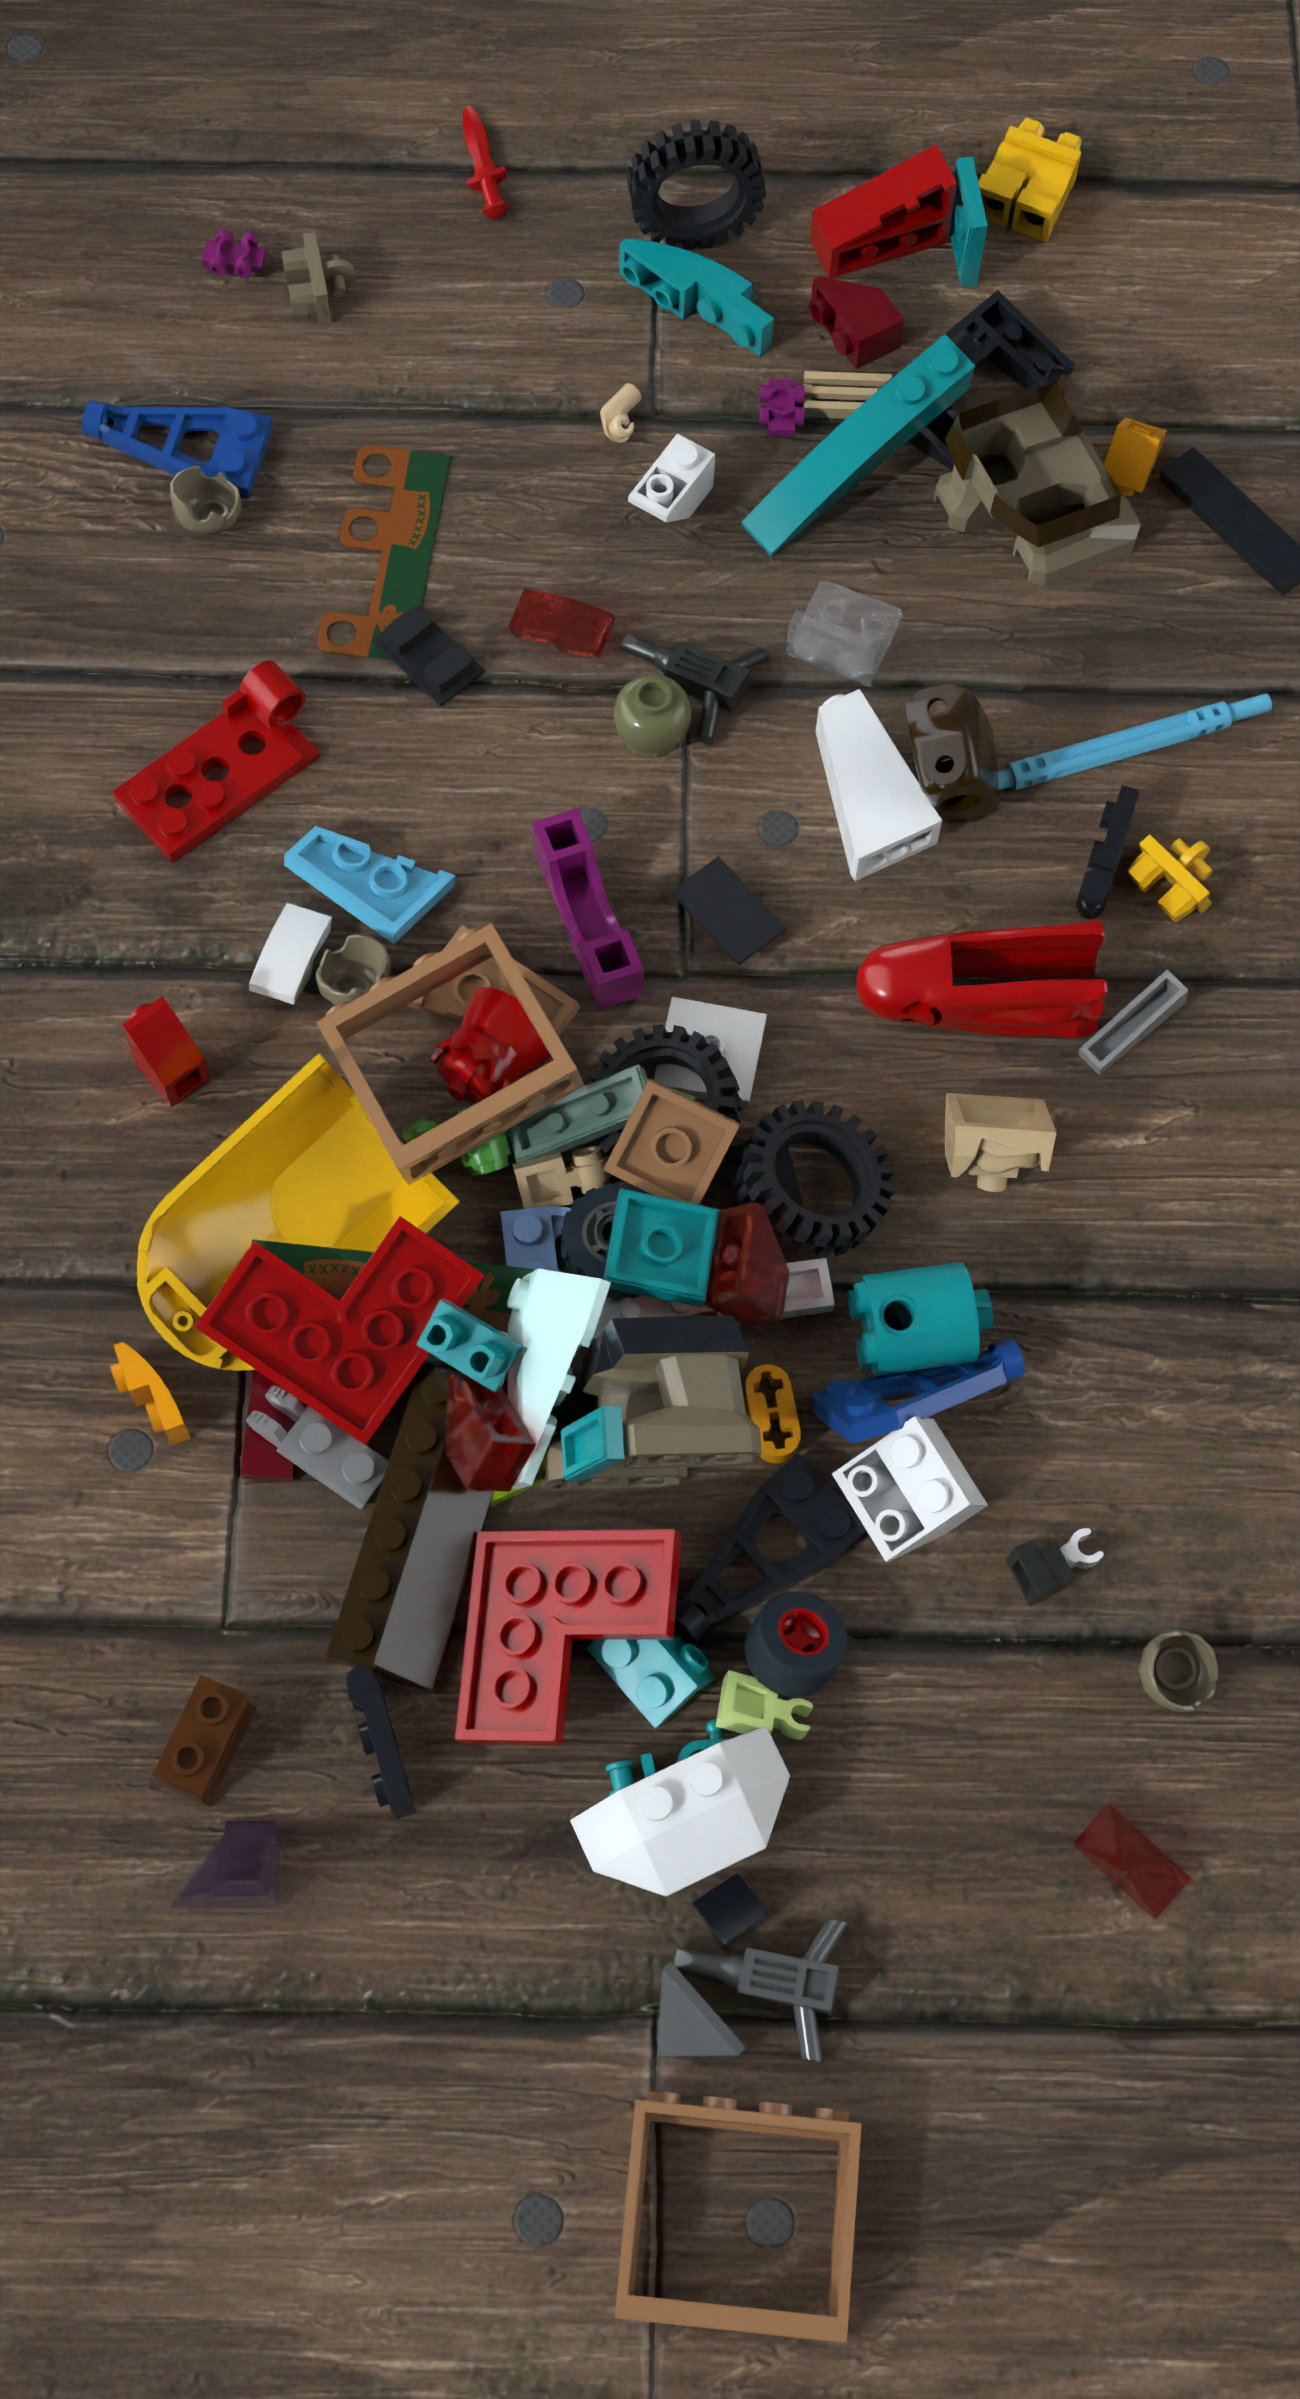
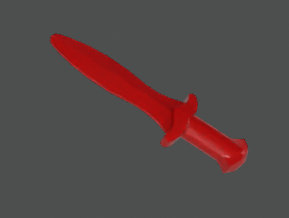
[463,106,509,220]

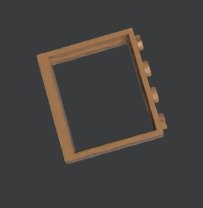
[316,923,585,1185]
[614,2091,862,2343]

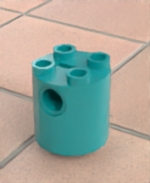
[848,1261,993,1376]

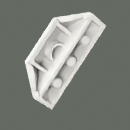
[570,1727,790,1897]

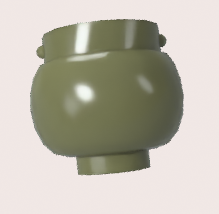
[613,674,692,758]

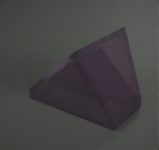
[169,1820,281,1909]

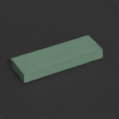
[508,1064,648,1163]

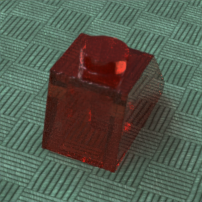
[704,1203,790,1326]
[446,1372,536,1492]

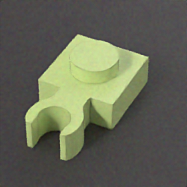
[715,1670,813,1740]

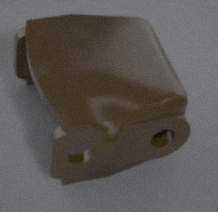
[905,683,999,822]

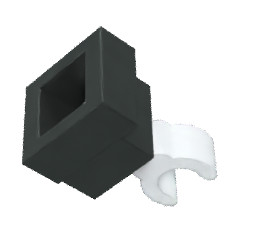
[1006,1528,1104,1607]

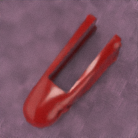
[856,920,1108,1038]

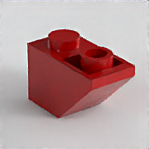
[122,996,211,1107]

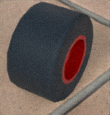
[744,1591,848,1698]

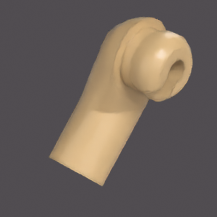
[600,383,641,443]

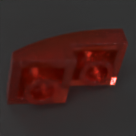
[508,588,616,658]

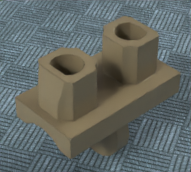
[281,232,356,325]

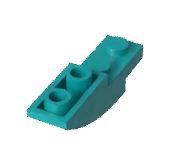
[619,238,774,357]

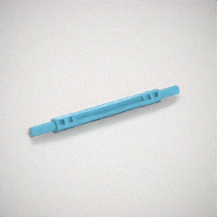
[998,693,1272,791]

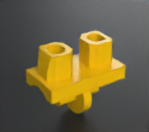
[1127,834,1213,923]

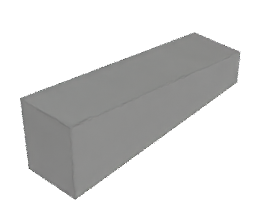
[1078,970,1189,1075]

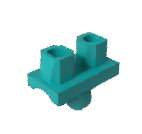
[416,1299,523,1392]

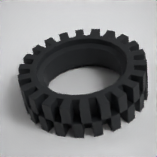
[627,120,766,250]
[588,1024,742,1158]
[734,1100,895,1258]

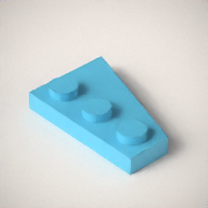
[284,826,456,944]

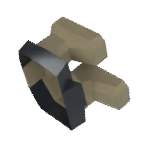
[541,1315,762,1491]

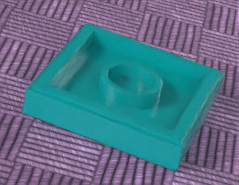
[949,157,988,287]
[603,1188,720,1308]

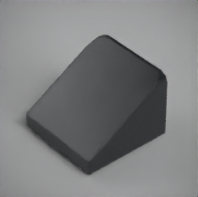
[692,1873,769,1951]

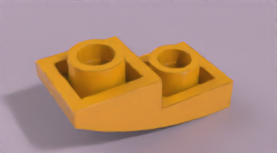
[110,1342,191,1446]

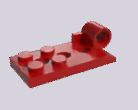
[112,660,320,863]

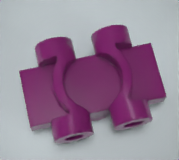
[201,229,267,278]
[759,379,805,436]

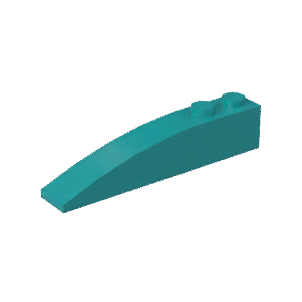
[741,334,975,557]

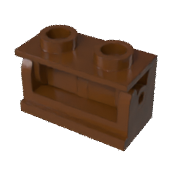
[152,1675,257,1807]

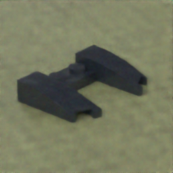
[877,290,1075,470]

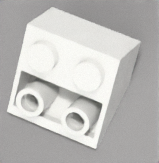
[832,1416,988,1562]

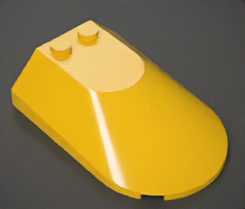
[137,1053,460,1371]

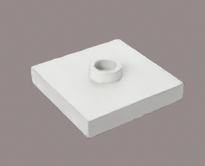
[654,997,767,1108]

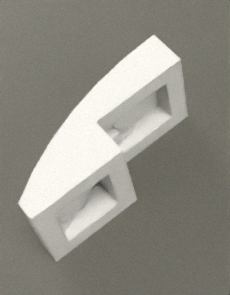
[249,903,332,1005]

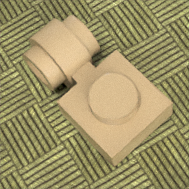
[512,1146,612,1209]

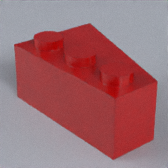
[810,144,957,278]

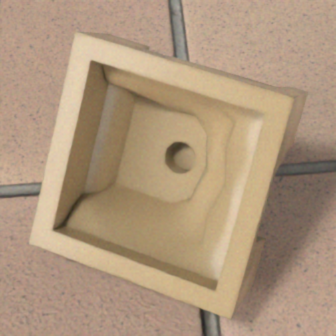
[945,1093,1057,1192]

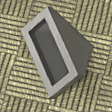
[657,1961,746,2061]

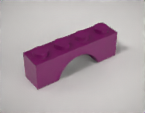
[532,808,644,1011]

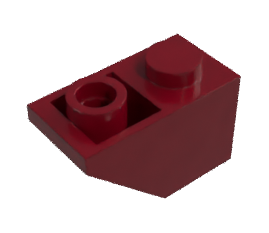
[809,276,904,369]

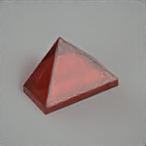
[1072,1803,1191,1920]

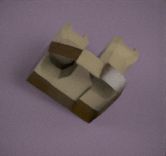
[934,383,1141,586]

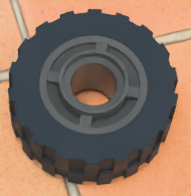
[561,1183,650,1301]

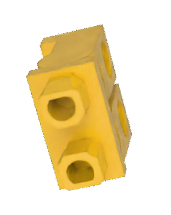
[978,118,1082,243]

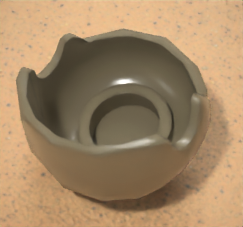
[170,466,242,534]
[315,935,391,1005]
[1138,1629,1219,1712]

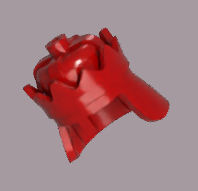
[429,987,551,1104]

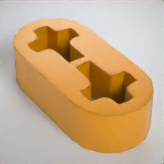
[744,1364,801,1464]

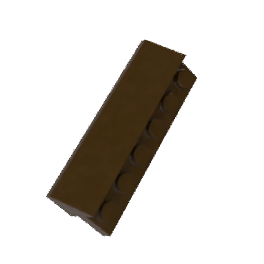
[326,1363,508,1692]

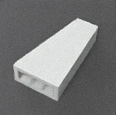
[815,689,942,881]

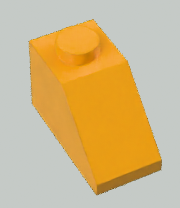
[1104,417,1167,496]

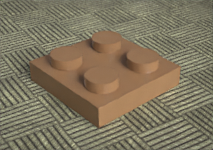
[603,1078,740,1205]

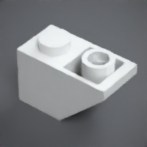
[628,433,715,523]

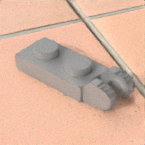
[246,1385,389,1510]

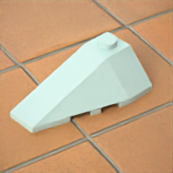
[507,1269,611,1490]

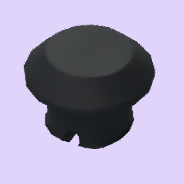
[550,1381,588,1421]

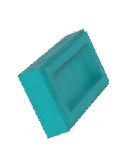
[561,1405,625,1481]

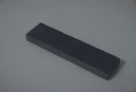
[1159,447,1300,596]

